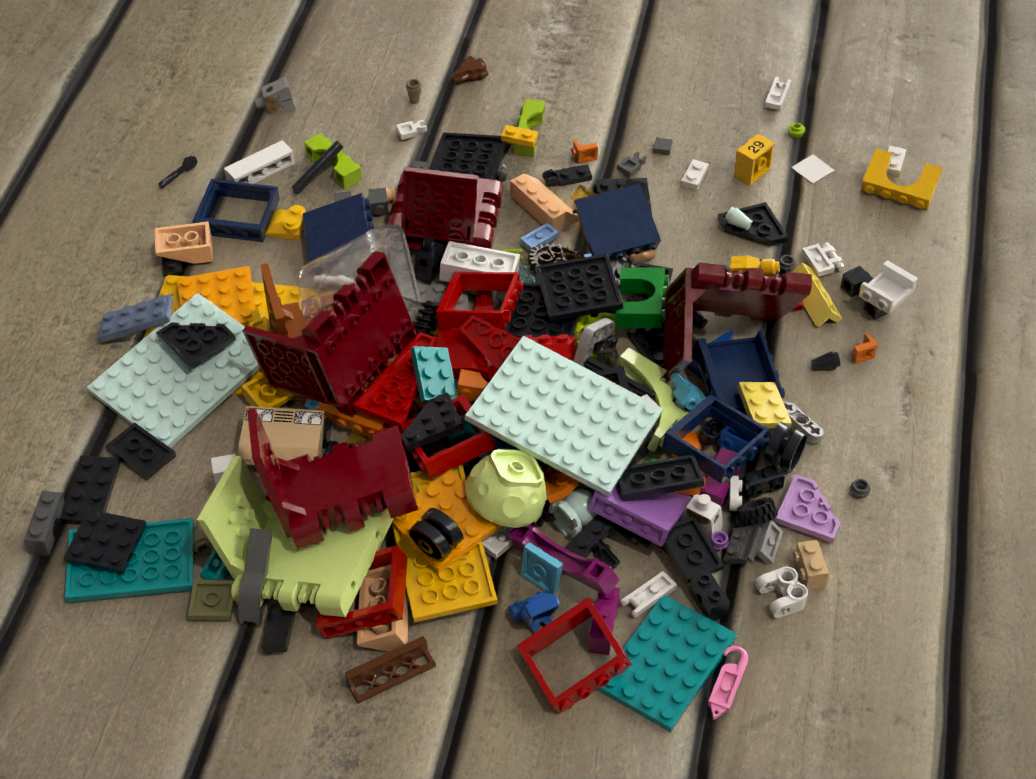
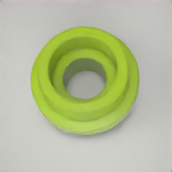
[788,123,805,138]

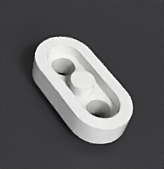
[729,475,742,512]

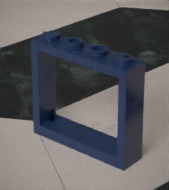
[193,179,280,242]
[662,394,769,484]

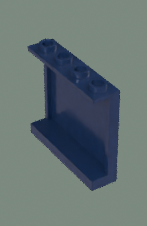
[571,184,661,260]
[303,193,377,274]
[693,331,785,411]

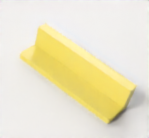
[792,263,843,327]

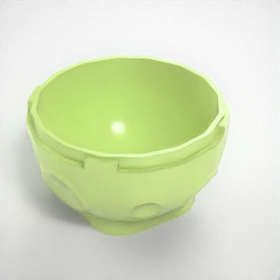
[465,449,547,528]

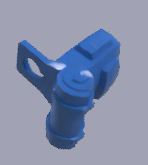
[508,591,560,633]

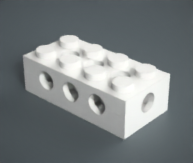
[439,241,520,293]

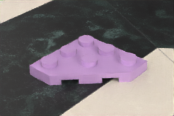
[775,474,840,543]

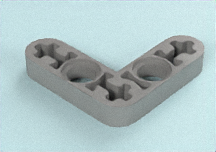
[573,318,615,369]
[783,401,824,444]

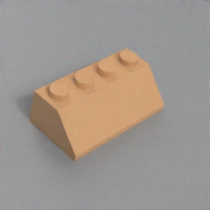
[510,174,579,231]
[357,564,409,652]

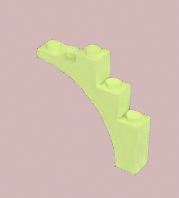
[615,347,689,452]

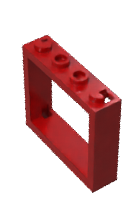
[436,272,523,329]
[401,394,496,479]
[316,546,408,639]
[516,597,633,714]

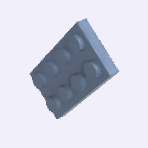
[98,294,174,343]

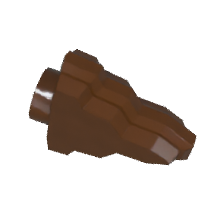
[451,56,489,84]

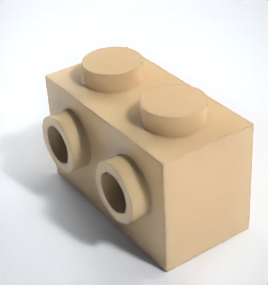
[793,540,829,590]

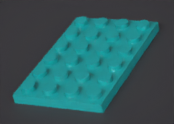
[65,518,194,603]
[596,595,737,733]

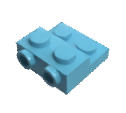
[670,372,707,420]

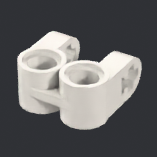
[754,566,808,618]

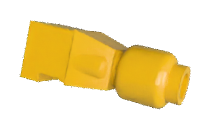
[730,255,780,276]

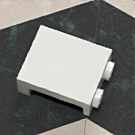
[859,260,918,314]

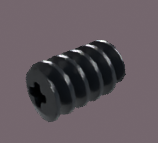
[413,299,439,336]

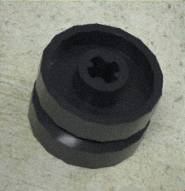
[764,422,808,473]
[409,508,464,562]

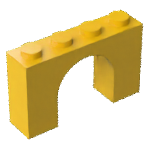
[861,148,943,210]

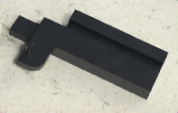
[261,598,314,654]

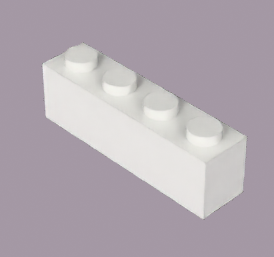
[224,140,295,184]

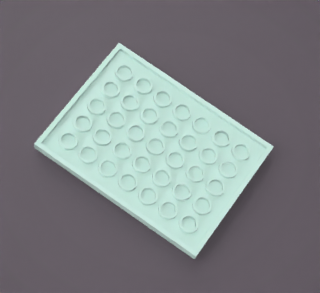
[87,293,260,448]
[464,336,663,497]

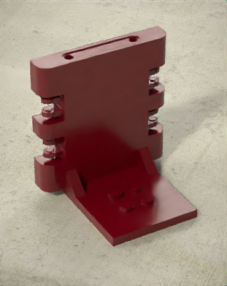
[384,167,503,253]
[242,251,417,417]
[663,262,812,381]
[247,408,419,549]

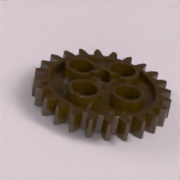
[528,242,584,274]

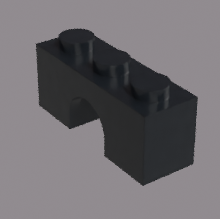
[840,266,888,320]

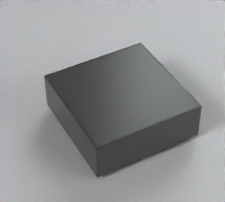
[653,137,673,155]

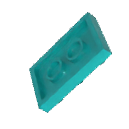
[410,346,458,403]

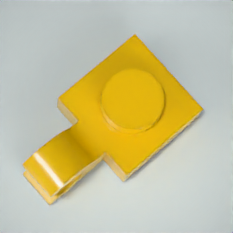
[248,308,271,332]

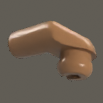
[628,249,655,266]

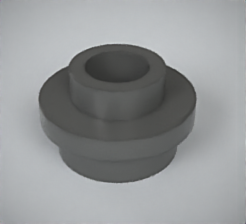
[497,164,509,181]
[779,255,796,271]
[850,479,871,498]

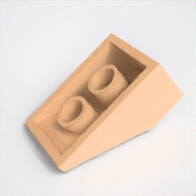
[155,222,213,264]

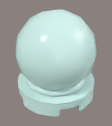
[549,487,597,538]

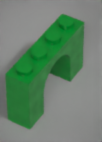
[615,268,669,328]

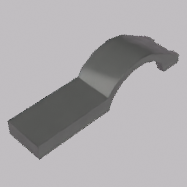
[238,528,273,626]

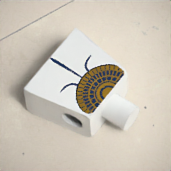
[680,494,723,539]

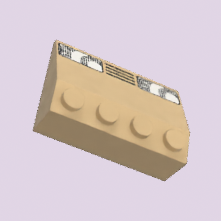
[238,406,325,466]

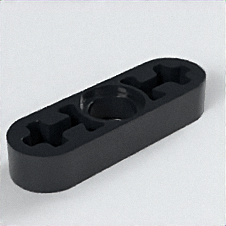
[697,417,727,446]

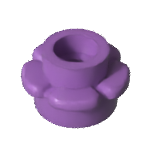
[709,531,729,550]

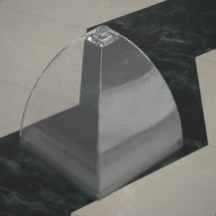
[299,225,421,319]

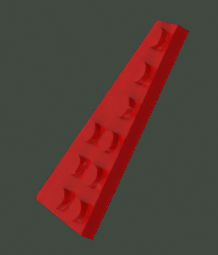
[459,315,521,370]
[353,332,437,429]

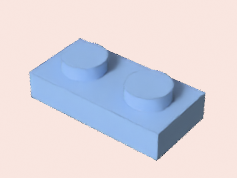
[520,222,559,251]

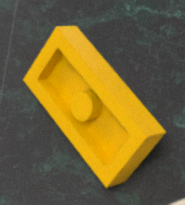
[501,125,538,147]

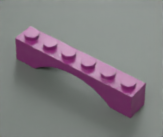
[508,525,619,596]

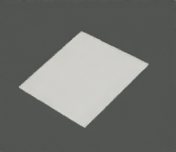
[792,155,835,183]

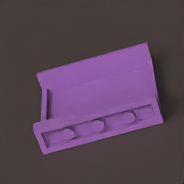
[588,465,692,547]

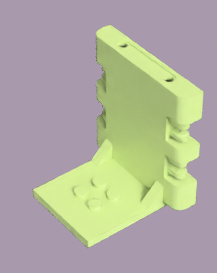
[197,456,394,617]

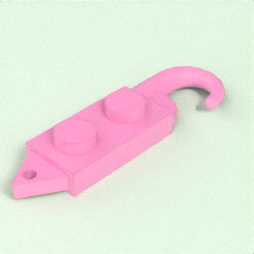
[708,646,748,720]

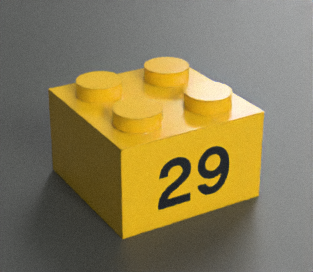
[734,134,775,185]

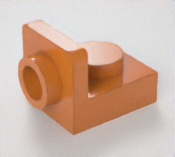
[571,140,598,164]
[851,333,878,364]

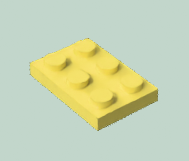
[737,382,792,429]

